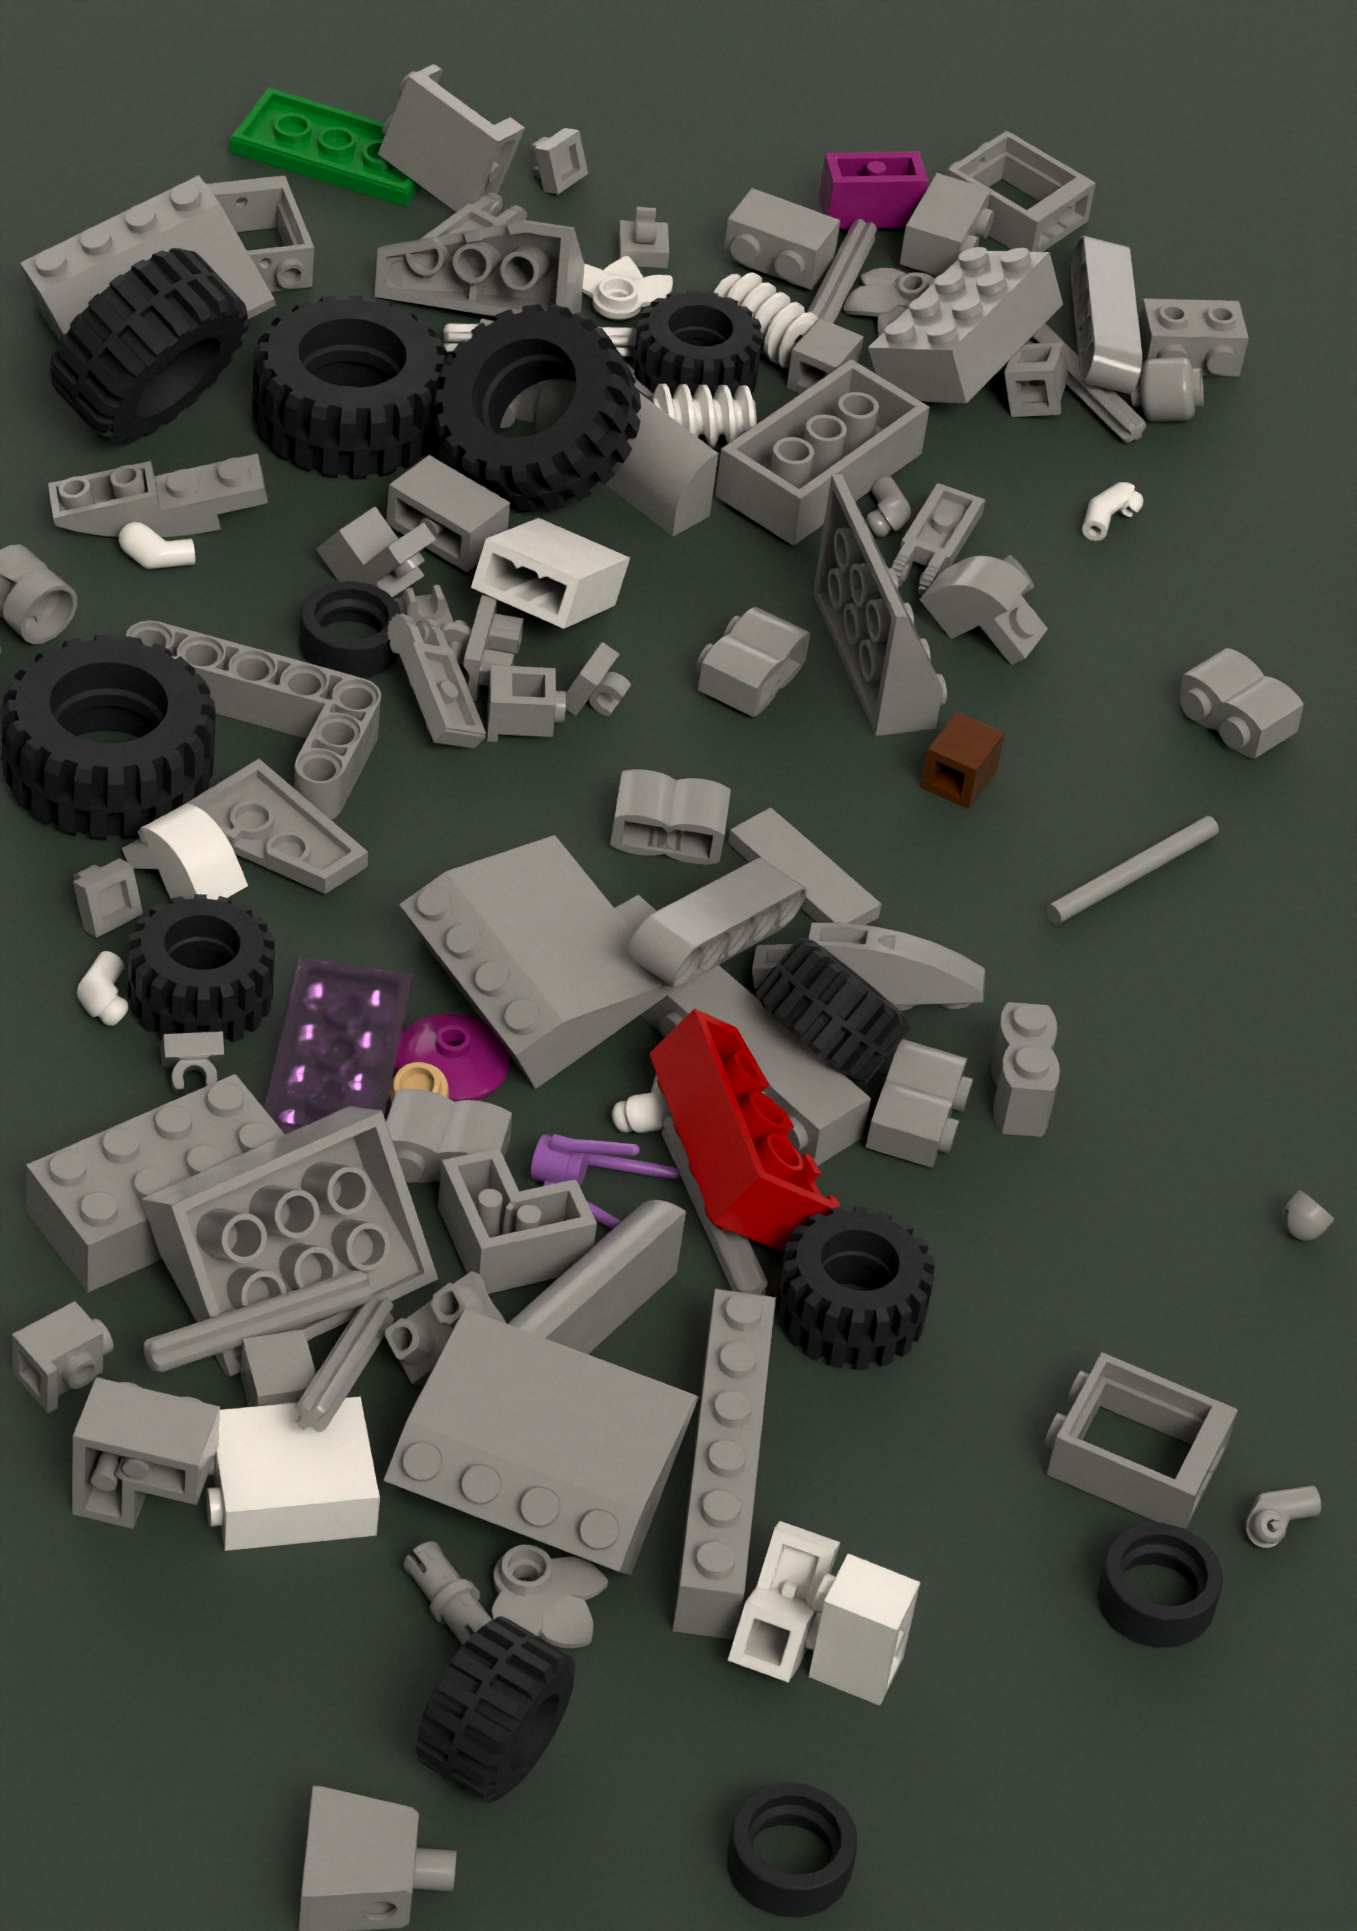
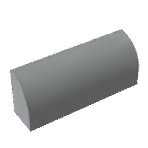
[535,379,718,537]
[507,1200,686,1354]

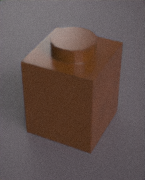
[921,712,1005,809]

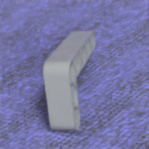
[126,620,381,820]

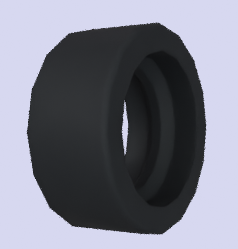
[299,581,402,678]
[1097,1523,1224,1648]
[727,1783,857,1917]

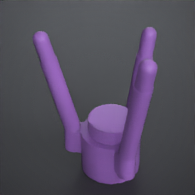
[531,1134,680,1230]

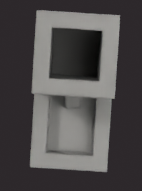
[316,506,436,597]
[919,556,1048,665]

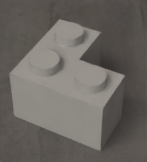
[438,1148,597,1294]
[72,1377,220,1529]

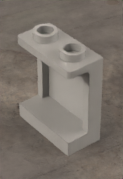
[378,64,525,212]

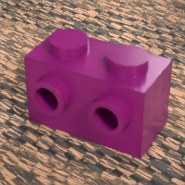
[818,151,928,230]

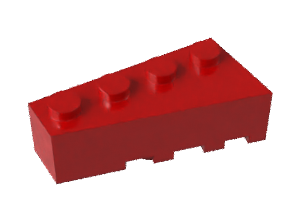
[649,1008,840,1252]

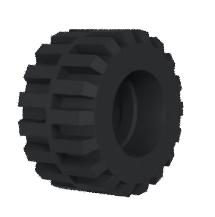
[633,290,763,399]
[128,894,275,1042]
[755,937,911,1083]
[776,1206,935,1370]
[416,1616,576,1803]

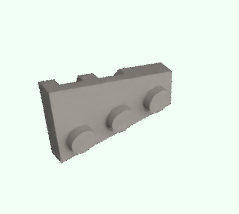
[185,759,368,894]

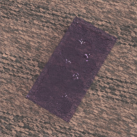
[264,957,413,1135]

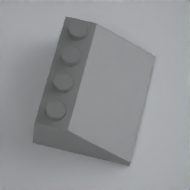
[20,175,276,340]
[813,474,947,736]
[399,835,677,1089]
[141,1106,438,1377]
[384,1308,699,1576]

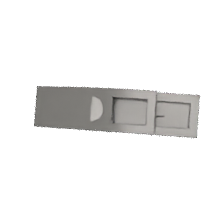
[48,453,268,537]
[752,923,985,1011]

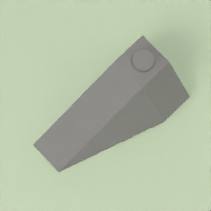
[375,220,584,316]

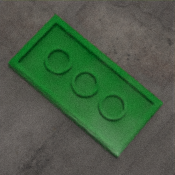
[229,88,421,207]

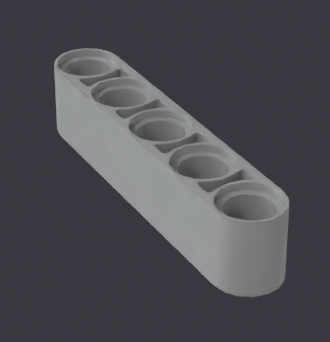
[1070,236,1142,394]
[627,858,807,988]

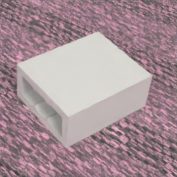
[471,518,630,629]
[206,1397,380,1551]

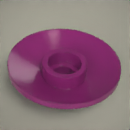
[393,1014,510,1102]

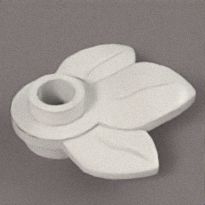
[582,256,673,321]

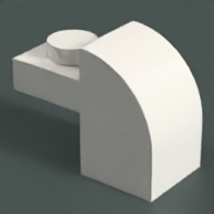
[122,804,248,900]
[728,1521,840,1682]

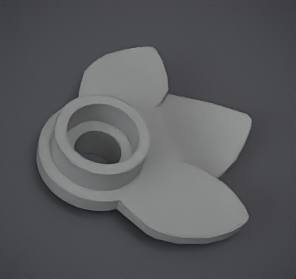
[843,268,935,336]
[491,1545,608,1649]

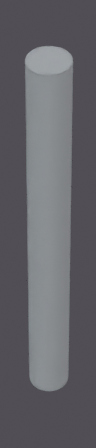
[1046,816,1219,925]

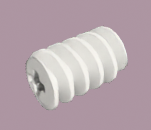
[714,272,819,368]
[651,384,757,449]

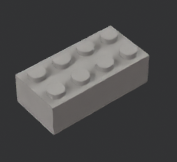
[868,247,1063,403]
[715,359,930,546]
[26,1074,285,1293]

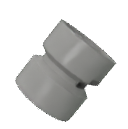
[0,544,77,644]

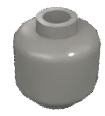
[1131,356,1204,423]

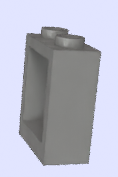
[945,131,1096,252]
[206,175,314,292]
[1044,1352,1238,1529]

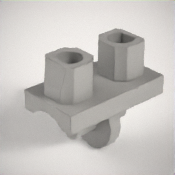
[440,595,524,701]
[385,1271,506,1387]

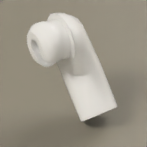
[77,951,128,1026]

